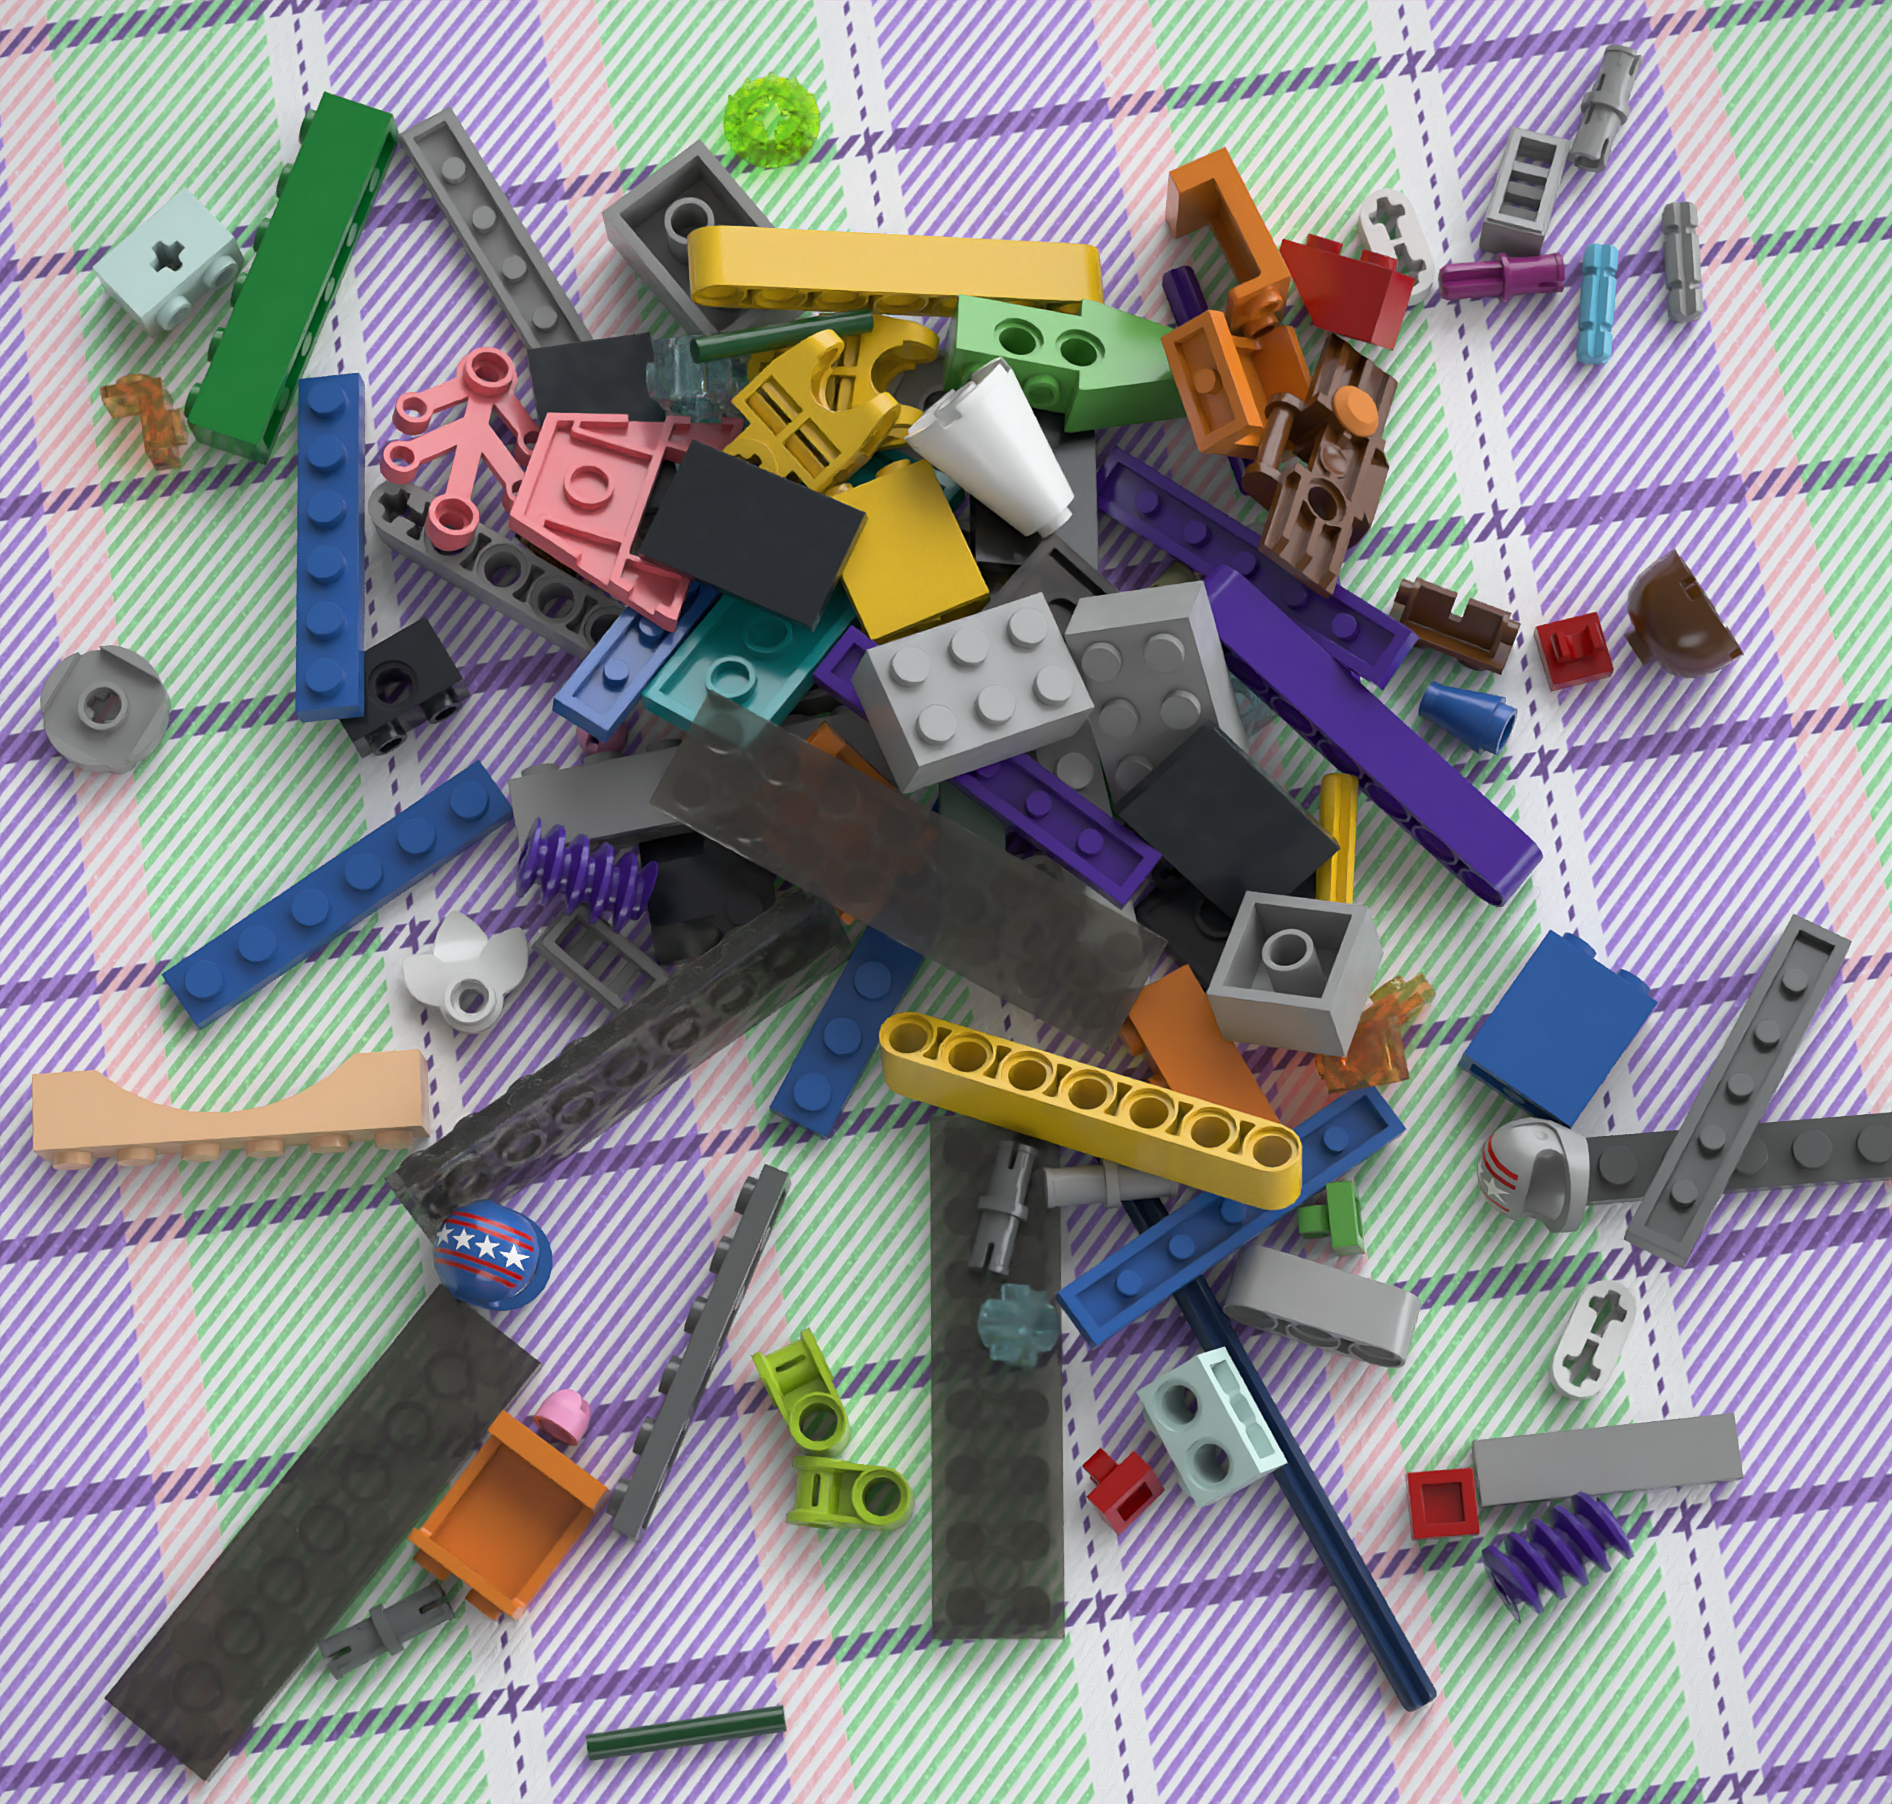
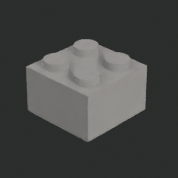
[1206,891,1384,1057]

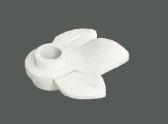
[402,910,529,1034]

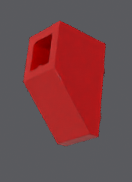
[1279,233,1416,351]

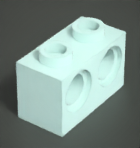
[1136,1347,1287,1509]

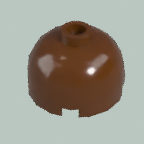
[1624,548,1744,679]

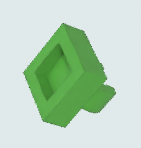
[1297,1180,1365,1256]

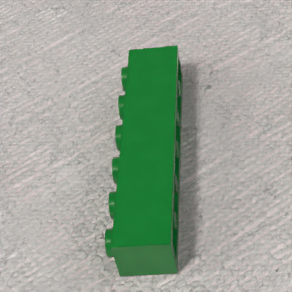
[184,91,399,465]

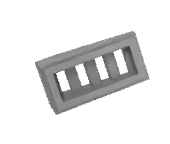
[1479,126,1571,257]
[530,902,673,1027]

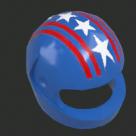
[432,1199,553,1311]

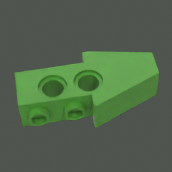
[943,294,1187,433]

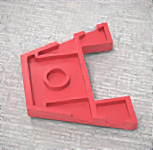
[508,413,745,633]

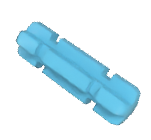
[1576,243,1618,365]

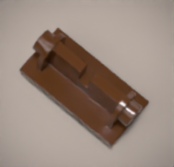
[1388,577,1521,675]

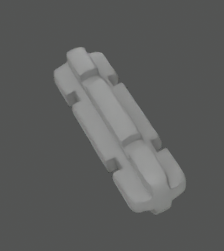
[1662,202,1704,322]

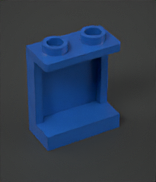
[1457,929,1658,1129]

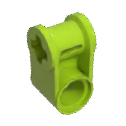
[750,1327,851,1458]
[785,1456,915,1532]

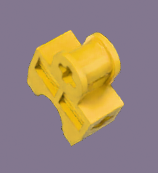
[747,313,940,452]
[722,329,901,494]

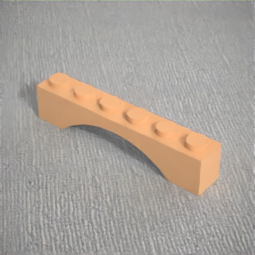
[32,1049,430,1170]

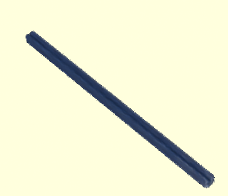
[1096,1157,1437,1712]

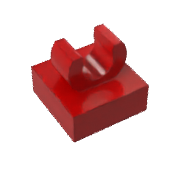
[1533,611,1614,692]
[1082,1448,1165,1536]

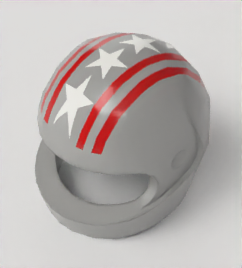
[1477,1117,1590,1233]

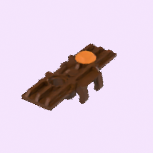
[1241,333,1398,599]

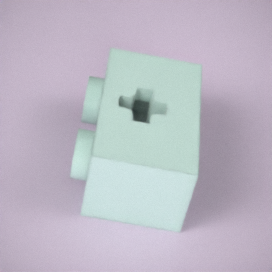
[92,187,245,339]

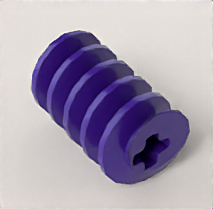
[515,817,659,934]
[1482,1491,1634,1624]

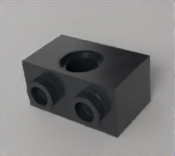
[339,616,471,759]

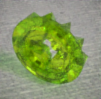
[722,71,821,168]

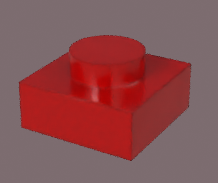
[1405,1467,1480,1541]

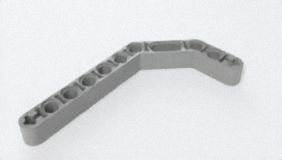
[368,481,983,717]

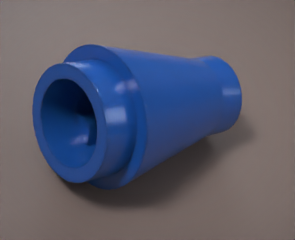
[1418,681,1518,755]

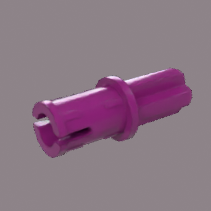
[1438,253,1565,302]

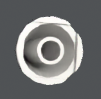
[904,356,1074,538]

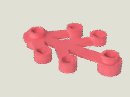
[380,347,540,551]

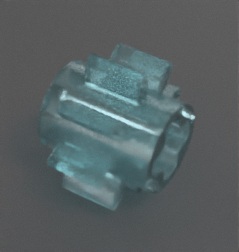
[978,1284,1060,1367]

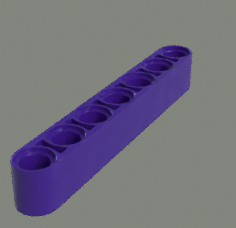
[1203,564,1544,907]

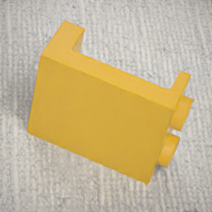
[822,459,989,646]

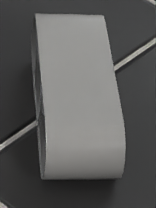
[1222,1245,1421,1368]

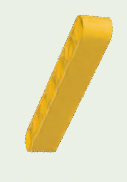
[686,225,1105,318]
[879,1011,1302,1210]

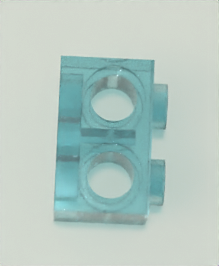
[646,332,751,431]

